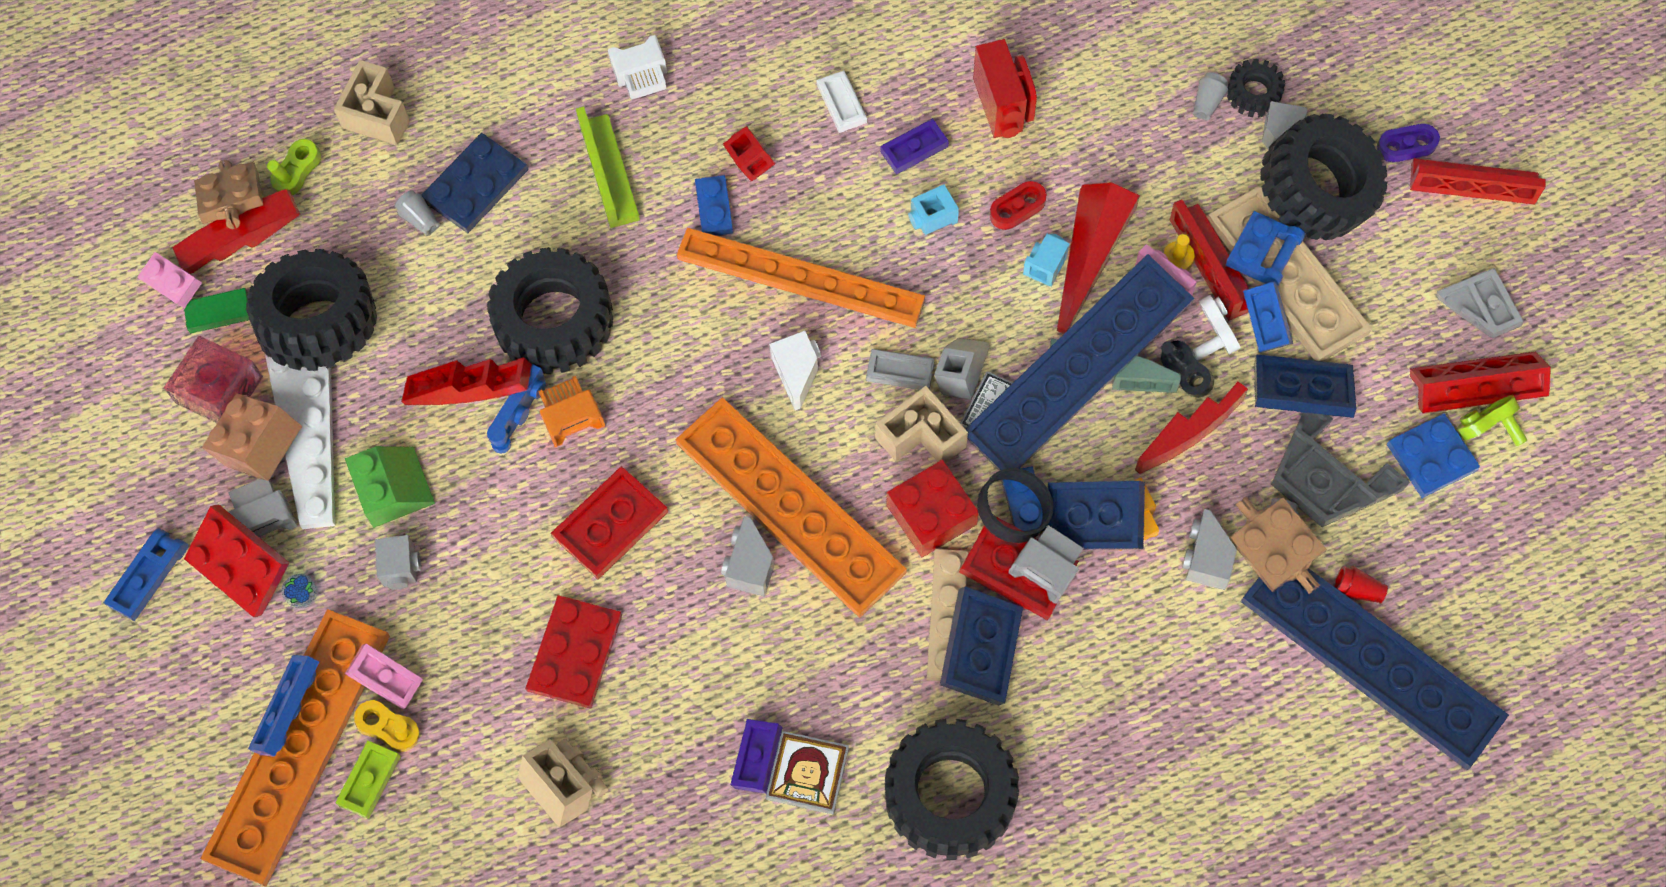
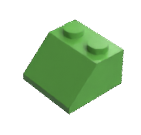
[345,446,435,528]

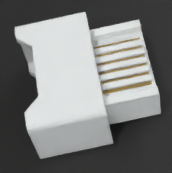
[608,35,667,100]

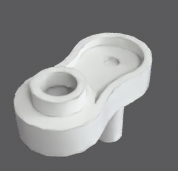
[1192,295,1241,361]

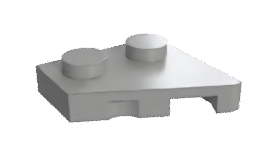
[1436,268,1524,338]

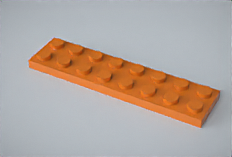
[675,397,907,618]
[200,609,390,887]

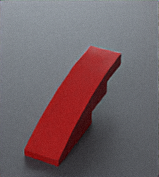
[172,189,301,274]
[401,358,532,405]
[1135,381,1248,474]

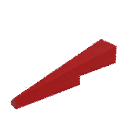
[1057,182,1140,334]

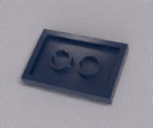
[421,132,529,234]
[1254,354,1357,418]
[1047,481,1145,550]
[940,587,1023,706]

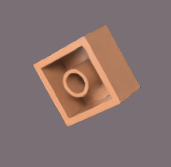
[202,393,302,481]

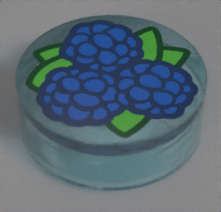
[282,574,318,609]

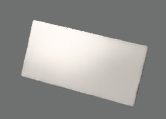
[816,70,867,133]

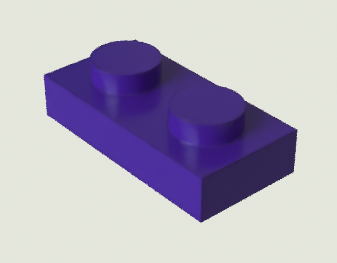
[880,118,949,175]
[730,719,783,794]

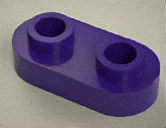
[1377,124,1440,162]

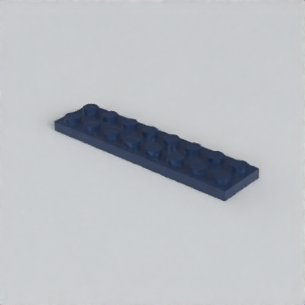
[965,254,1195,471]
[1241,568,1509,770]

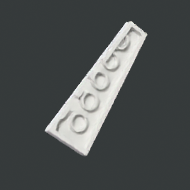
[265,354,335,529]

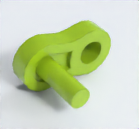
[267,139,321,195]
[1457,395,1527,446]

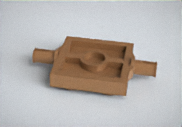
[194,160,263,229]
[1230,496,1327,594]

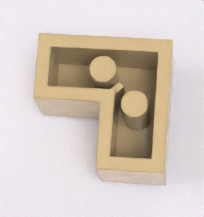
[334,60,410,145]
[875,386,968,463]

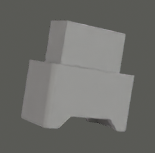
[228,479,298,537]
[1009,525,1084,604]

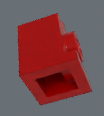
[723,125,776,181]

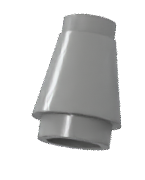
[1193,72,1228,121]
[395,190,440,236]

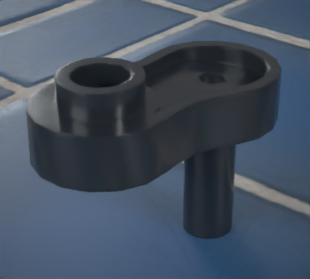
[1161,340,1214,398]

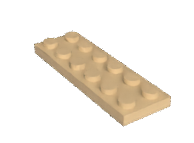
[1207,186,1372,361]

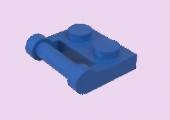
[1225,211,1305,286]

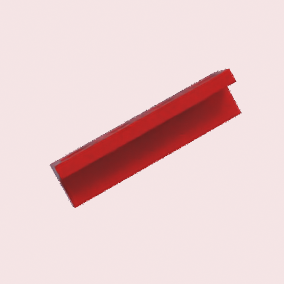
[1410,158,1546,205]
[1169,199,1249,321]
[1410,351,1551,413]

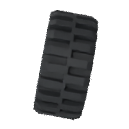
[1260,113,1387,240]
[487,247,614,374]
[246,249,377,371]
[885,719,1019,860]

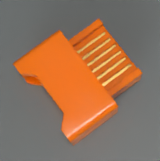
[538,376,605,448]

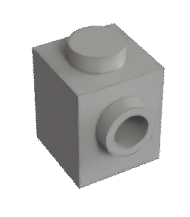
[375,535,422,590]

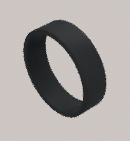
[977,468,1053,543]

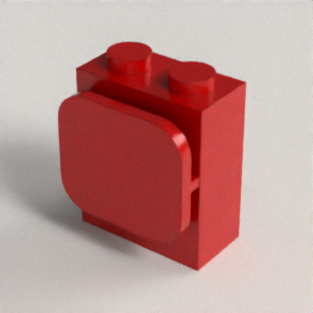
[973,39,1037,138]

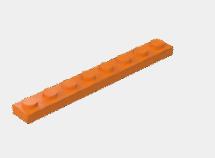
[677,228,925,328]

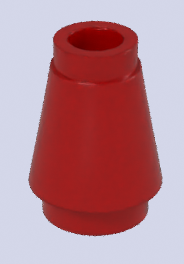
[1334,565,1388,604]

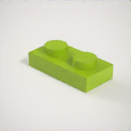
[335,740,401,819]

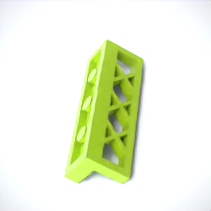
[576,106,640,229]

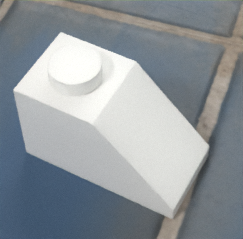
[769,331,821,410]

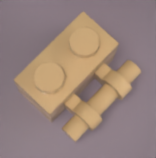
[518,739,609,828]

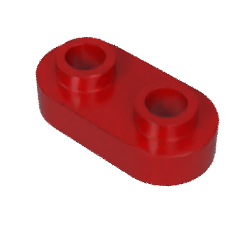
[990,181,1047,230]

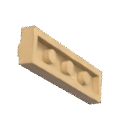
[927,549,968,681]

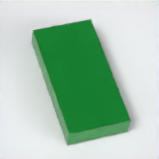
[184,288,249,334]

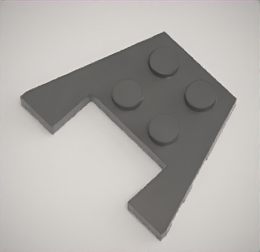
[1271,413,1410,527]

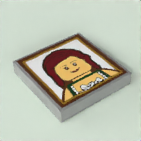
[766,731,849,815]

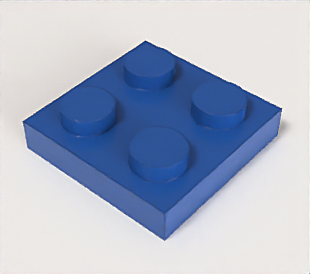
[1387,413,1480,498]

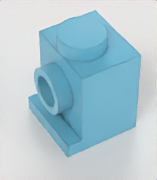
[908,184,959,235]
[1023,233,1070,287]

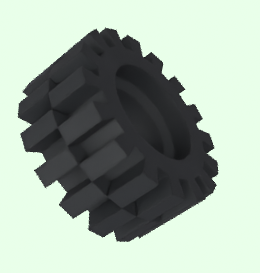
[1227,59,1285,118]

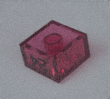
[163,336,263,423]

